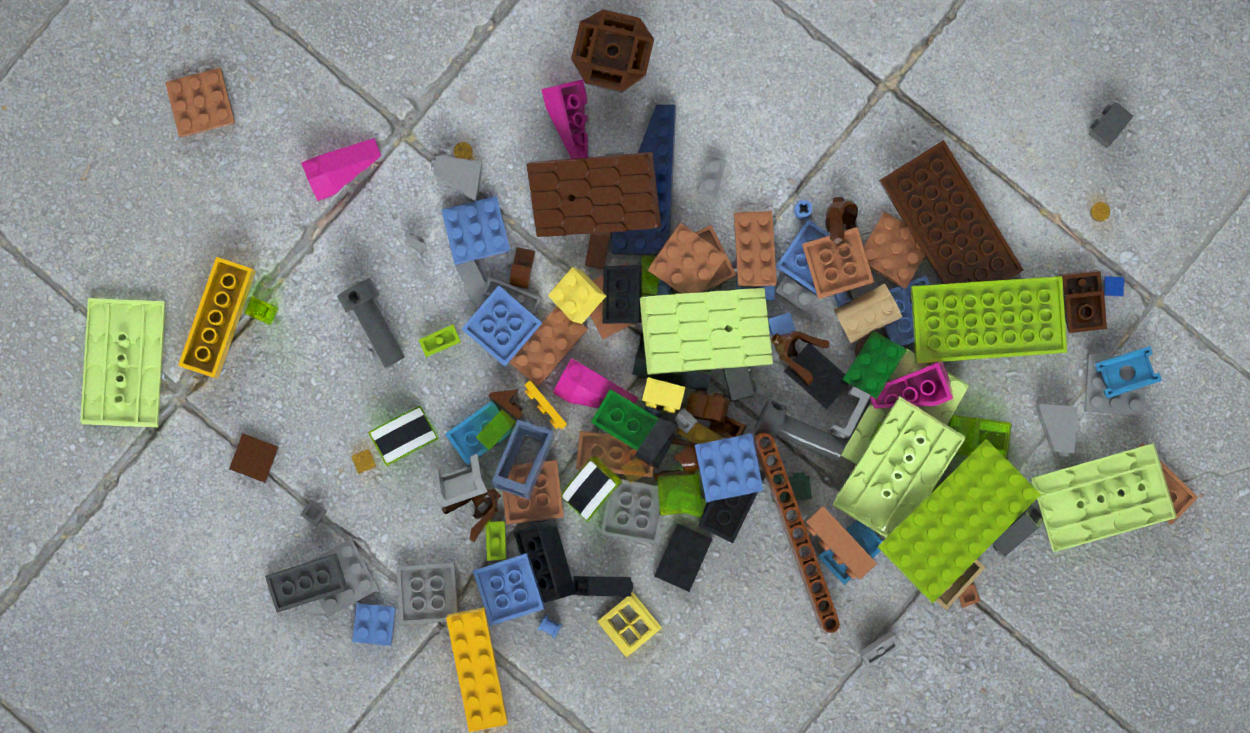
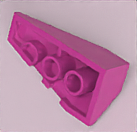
[541,79,588,159]
[301,138,381,201]
[553,358,638,408]
[870,361,954,409]

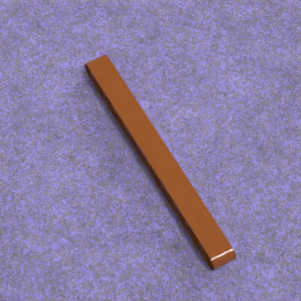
[754,433,840,633]

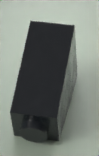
[635,417,680,469]
[573,576,633,597]

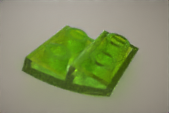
[657,474,701,515]

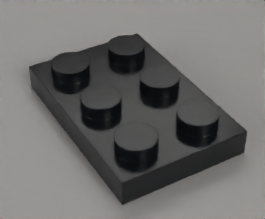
[602,265,642,324]
[783,343,849,410]
[654,523,712,592]

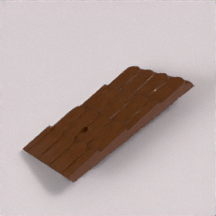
[526,152,661,237]

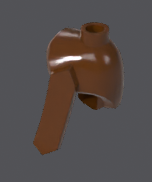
[825,197,858,244]
[771,331,830,385]
[654,437,699,481]
[442,488,501,542]

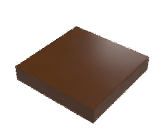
[229,433,279,483]

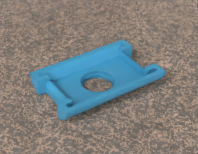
[1095,346,1162,398]

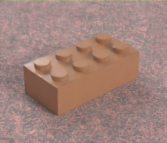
[804,506,877,580]

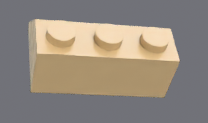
[834,284,902,343]

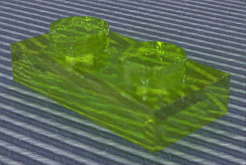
[640,255,659,296]
[476,409,516,450]

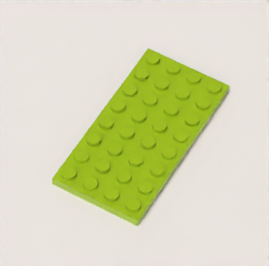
[911,276,1067,363]
[877,439,1041,603]

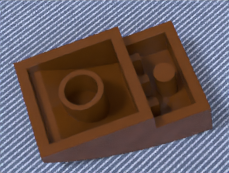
[1060,270,1107,333]

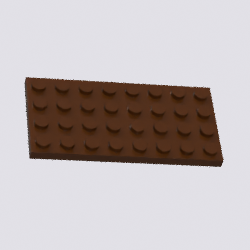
[879,140,1024,284]

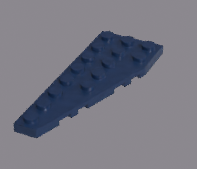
[612,105,676,255]

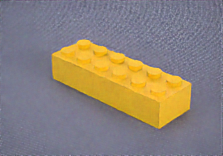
[178,257,256,379]
[446,607,508,732]

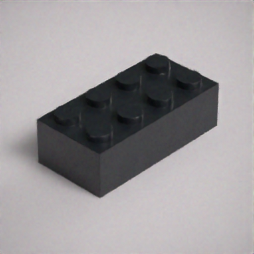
[698,470,766,544]

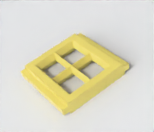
[597,592,662,657]

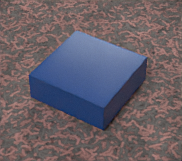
[1103,276,1124,297]

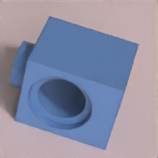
[768,312,796,337]

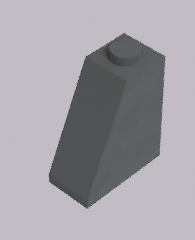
[993,504,1043,557]

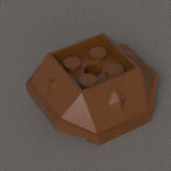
[571,9,654,93]

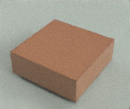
[958,583,981,608]

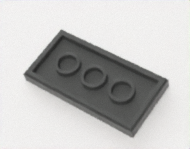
[265,553,348,613]

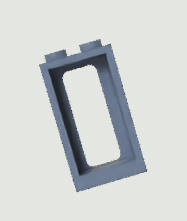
[492,419,555,500]

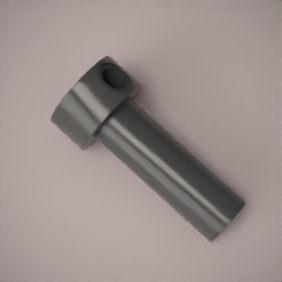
[337,278,405,368]
[754,399,845,462]

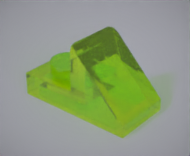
[244,296,280,326]

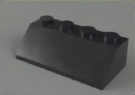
[632,333,712,392]
[514,519,576,603]

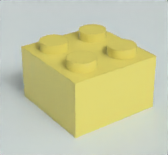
[548,267,606,324]
[642,378,685,414]

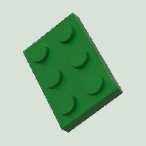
[843,331,907,400]
[591,389,659,450]

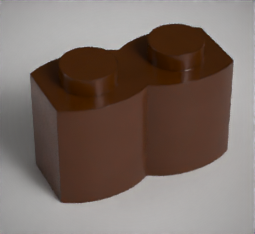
[686,390,730,424]

